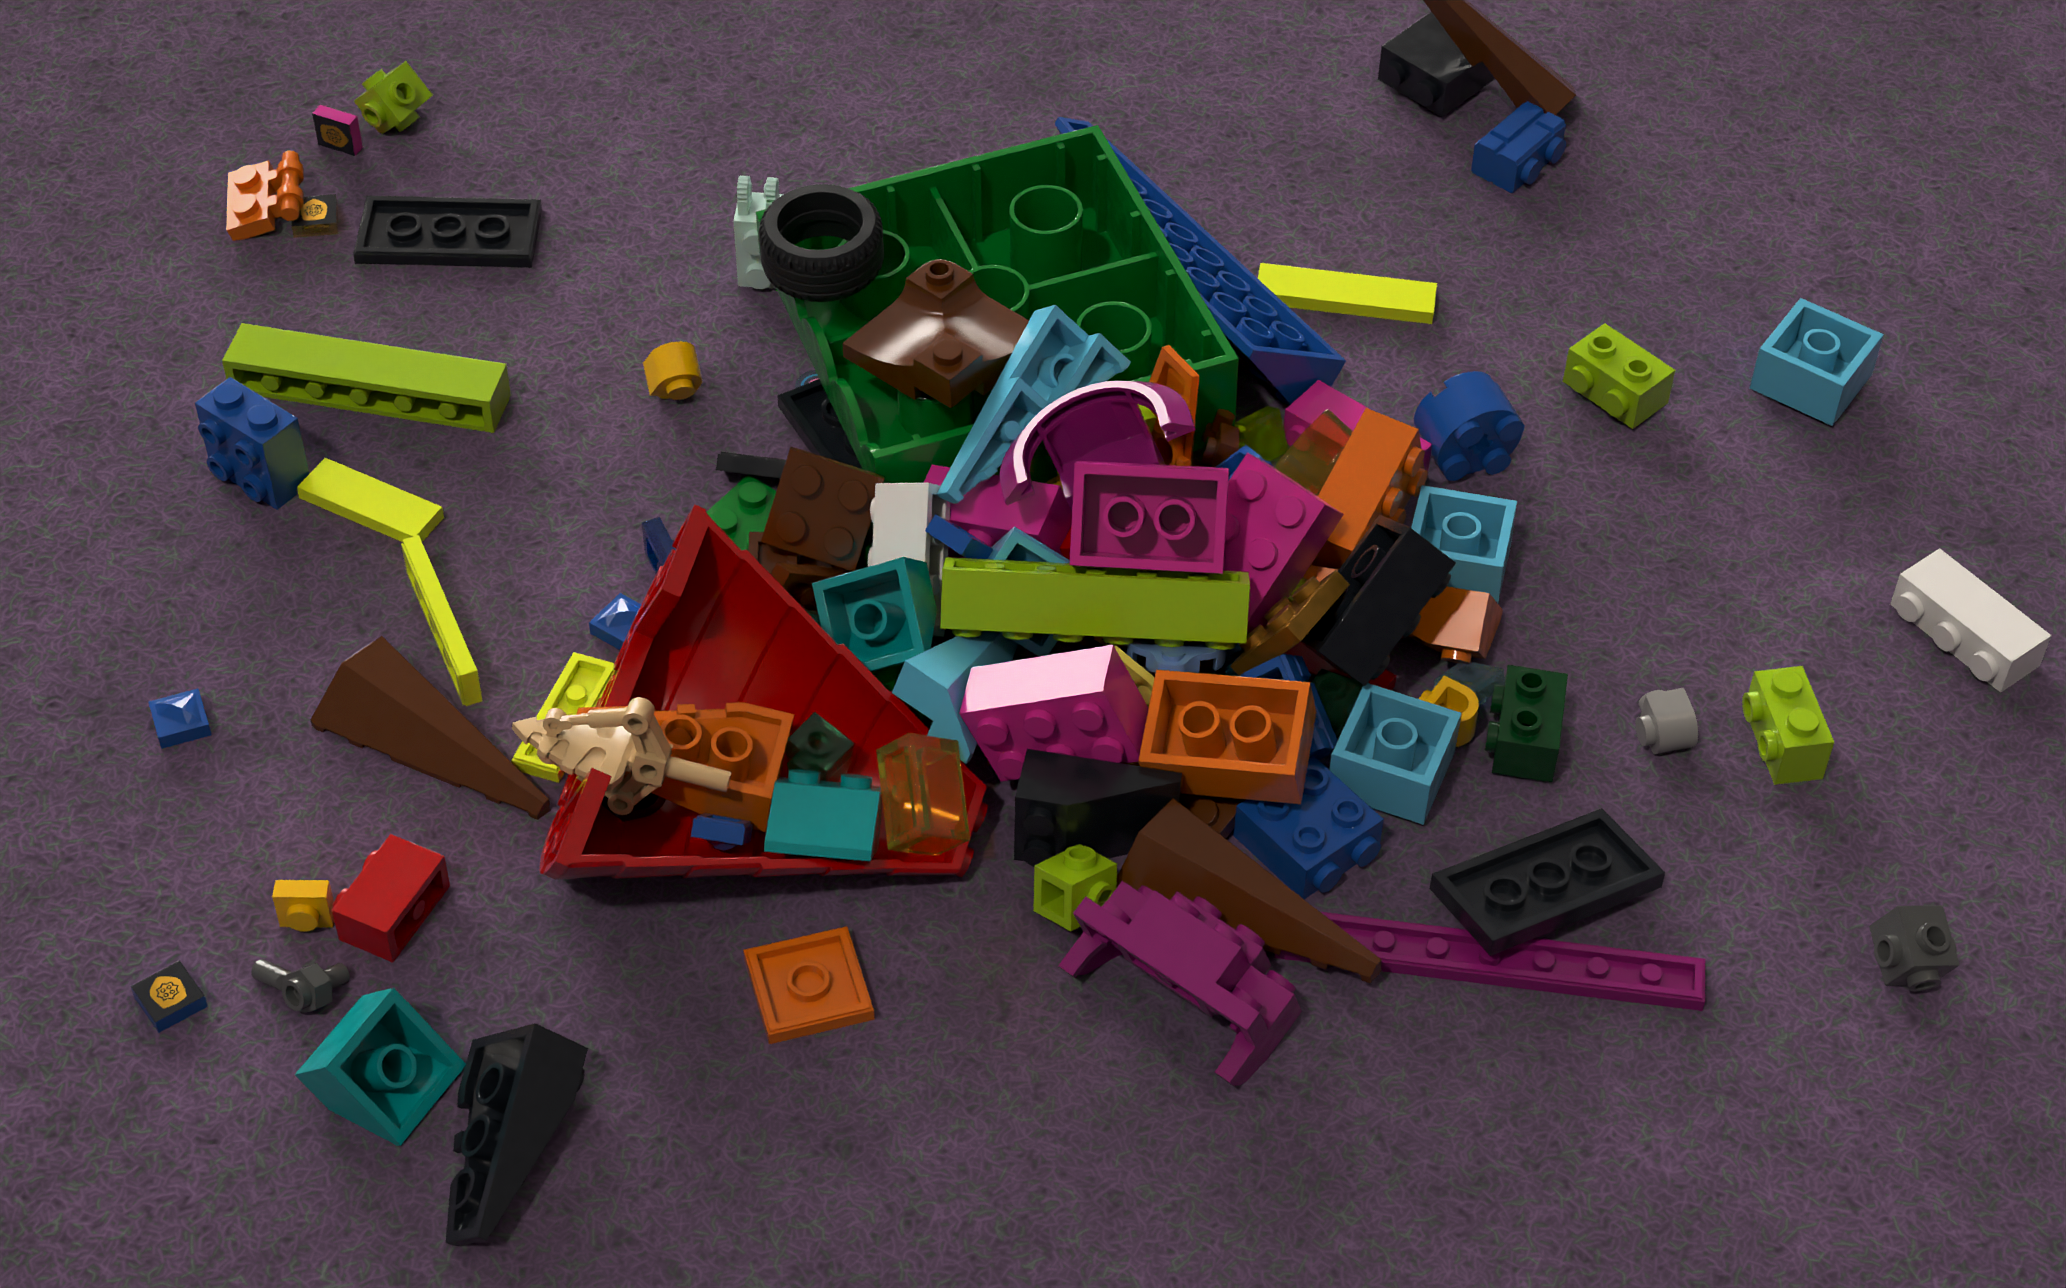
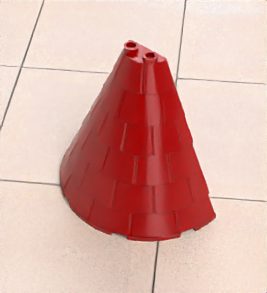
[539,504,988,880]

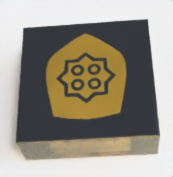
[292,194,338,238]

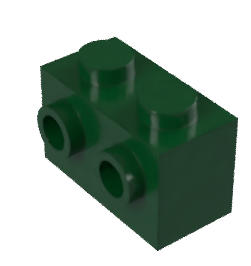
[1485,665,1568,782]

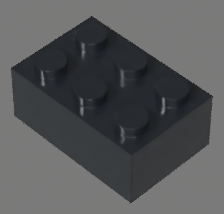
[1301,514,1456,686]

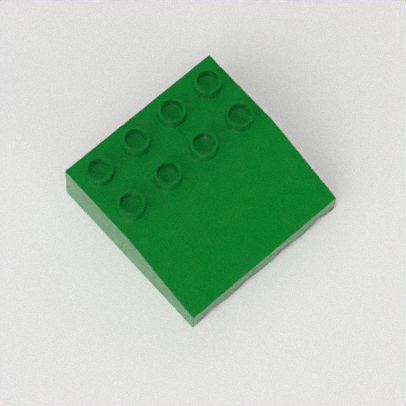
[755,125,1239,483]

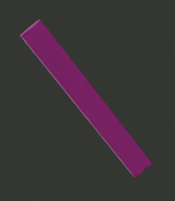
[1275,912,1705,1011]

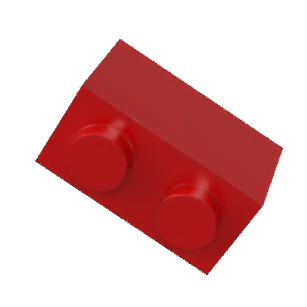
[332,834,450,963]

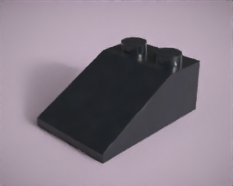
[1014,749,1182,867]

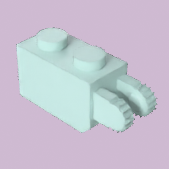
[734,175,784,289]

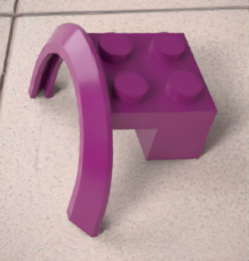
[1000,381,1196,511]

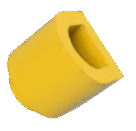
[643,341,702,400]
[1419,675,1479,747]

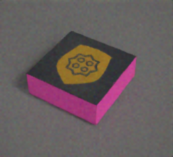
[312,105,363,156]

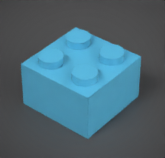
[1750,298,1884,426]
[1411,485,1517,603]
[1330,683,1462,825]

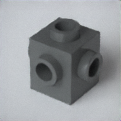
[1869,905,1960,992]

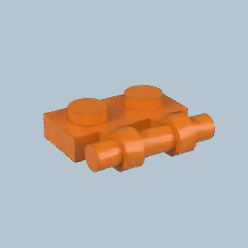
[226,150,304,241]

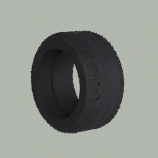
[759,184,884,302]

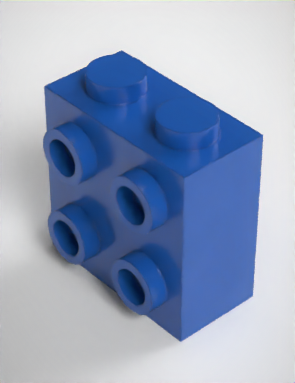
[195,377,310,510]
[1233,756,1384,899]

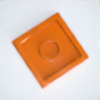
[743,926,875,1044]

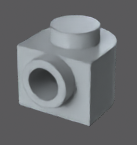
[1635,688,1698,754]

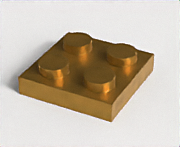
[1230,570,1350,676]

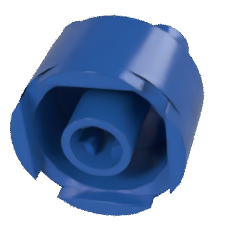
[1414,371,1525,481]

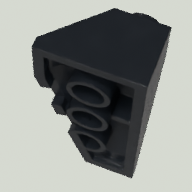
[446,1023,588,1246]

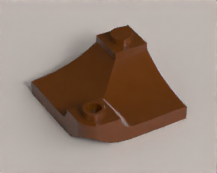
[842,259,1029,408]

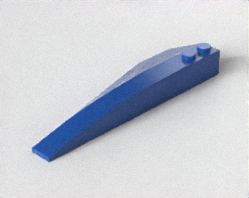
[1055,117,1346,406]

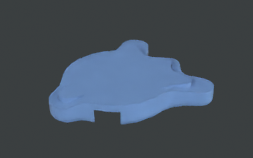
[1124,638,1242,673]

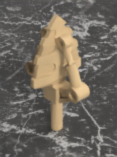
[512,697,732,815]

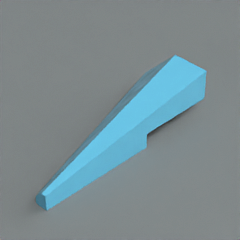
[936,305,1131,503]
[892,631,1019,763]

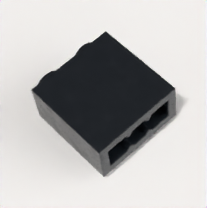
[1378,12,1495,117]

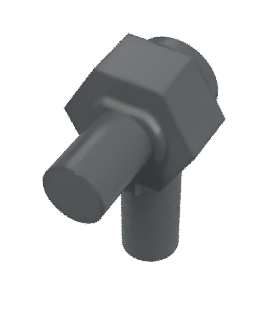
[251,959,350,1014]

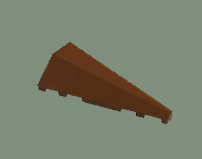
[1423,0,1576,115]
[310,636,551,820]
[1116,798,1382,983]

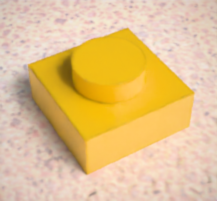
[272,880,334,931]

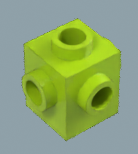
[354,61,433,134]
[1033,844,1117,931]

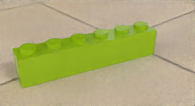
[222,323,511,433]
[940,557,1250,650]

